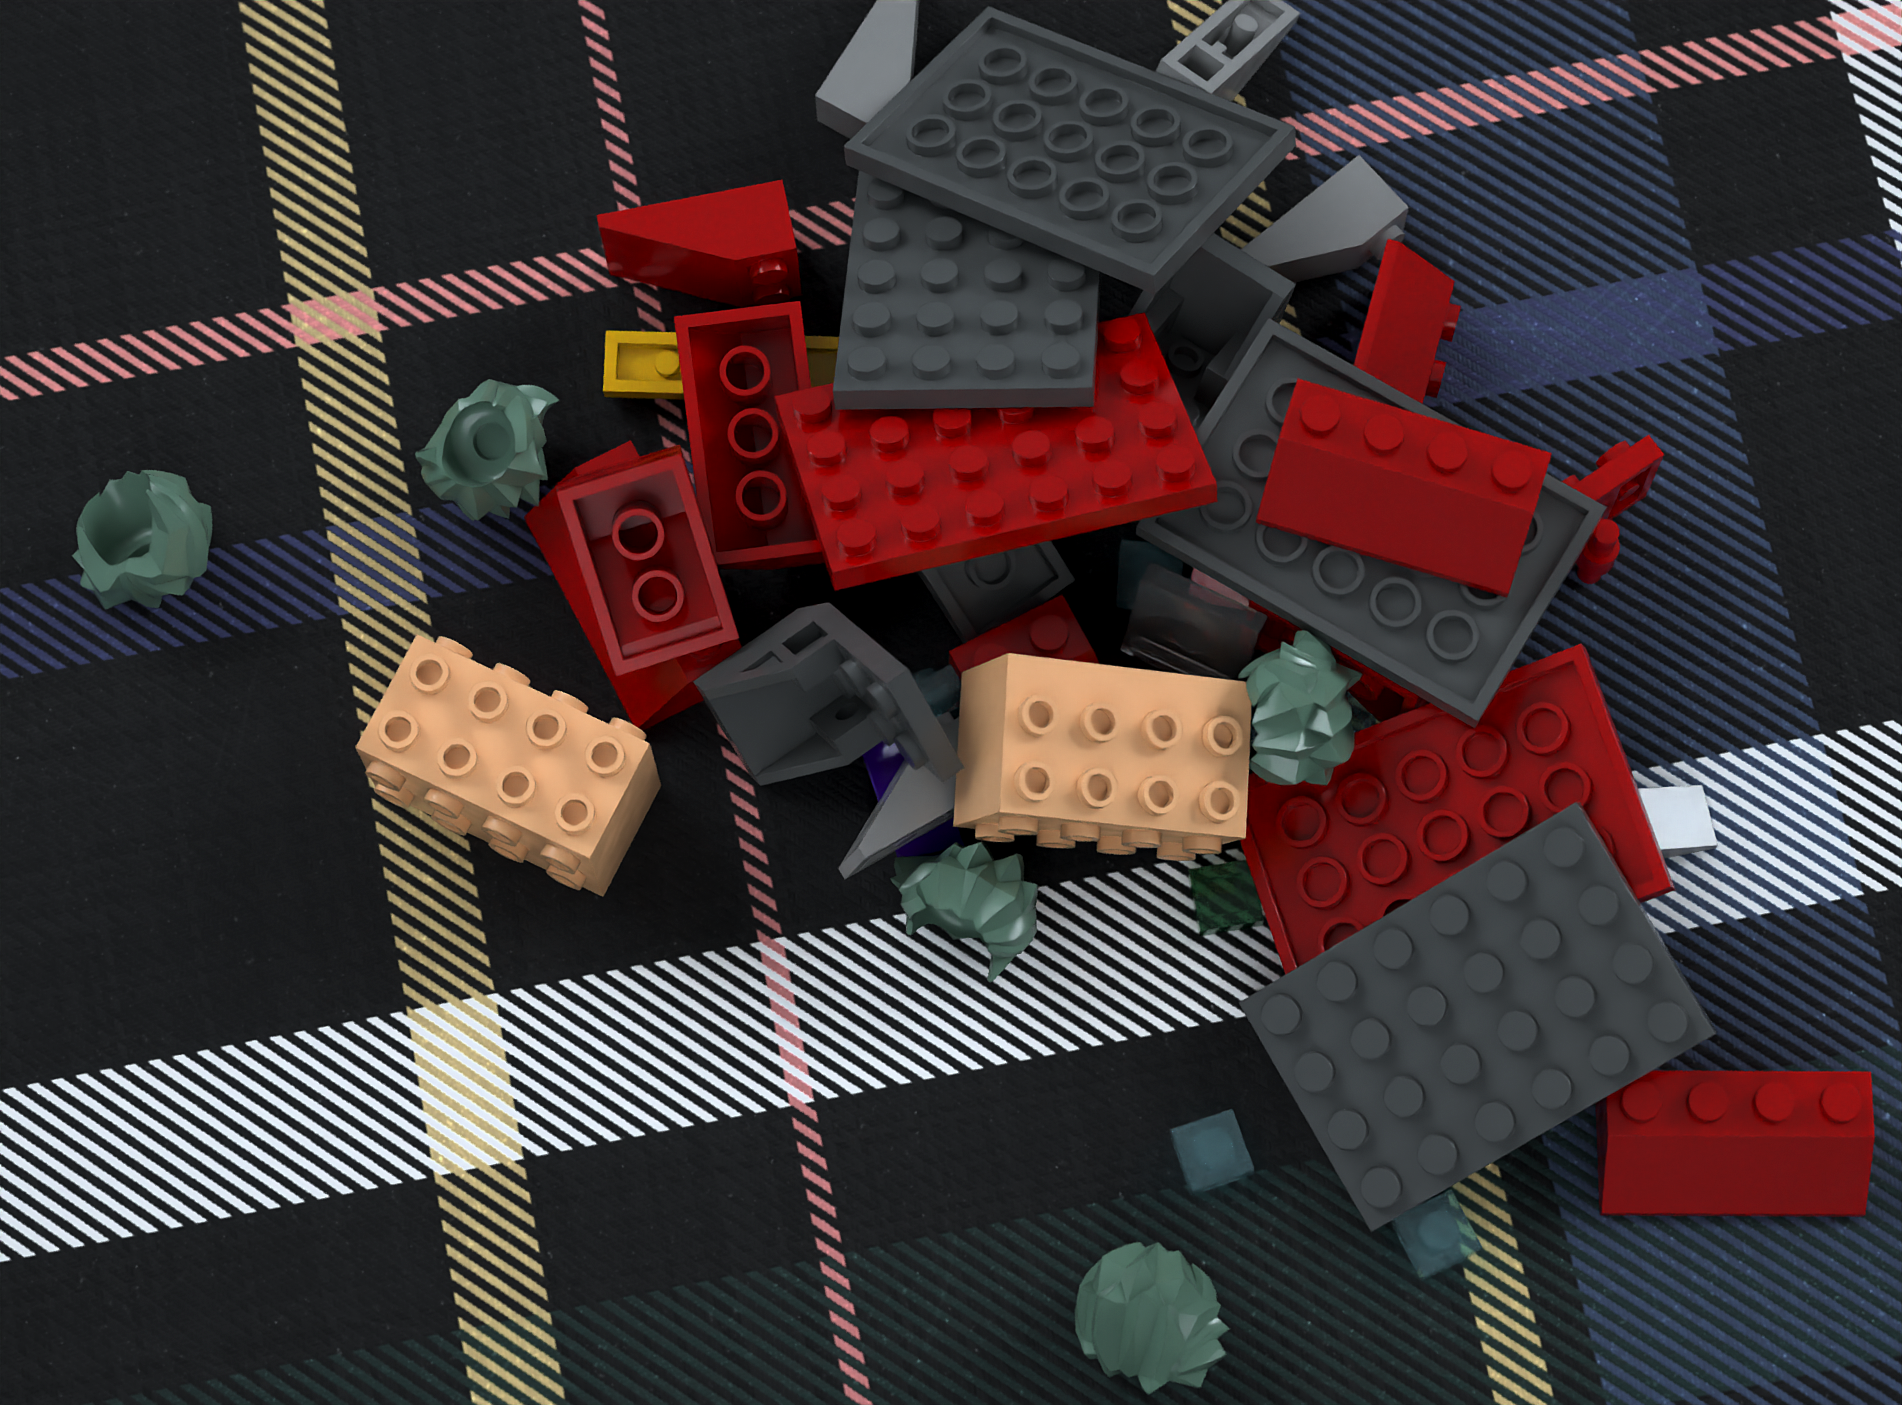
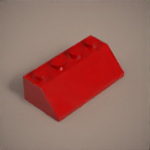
[1354,239,1461,404]
[674,301,825,570]
[1256,378,1552,597]
[524,440,742,731]
[1595,1071,1875,1217]

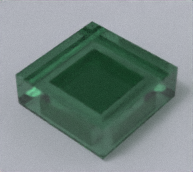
[1188,860,1264,936]

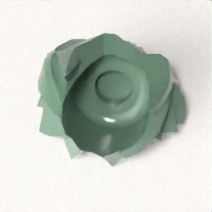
[415,379,560,521]
[72,470,212,609]
[1239,630,1363,785]
[890,841,1039,982]
[1075,1242,1230,1395]

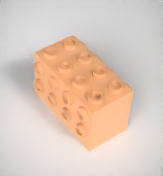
[355,635,661,897]
[953,653,1252,861]

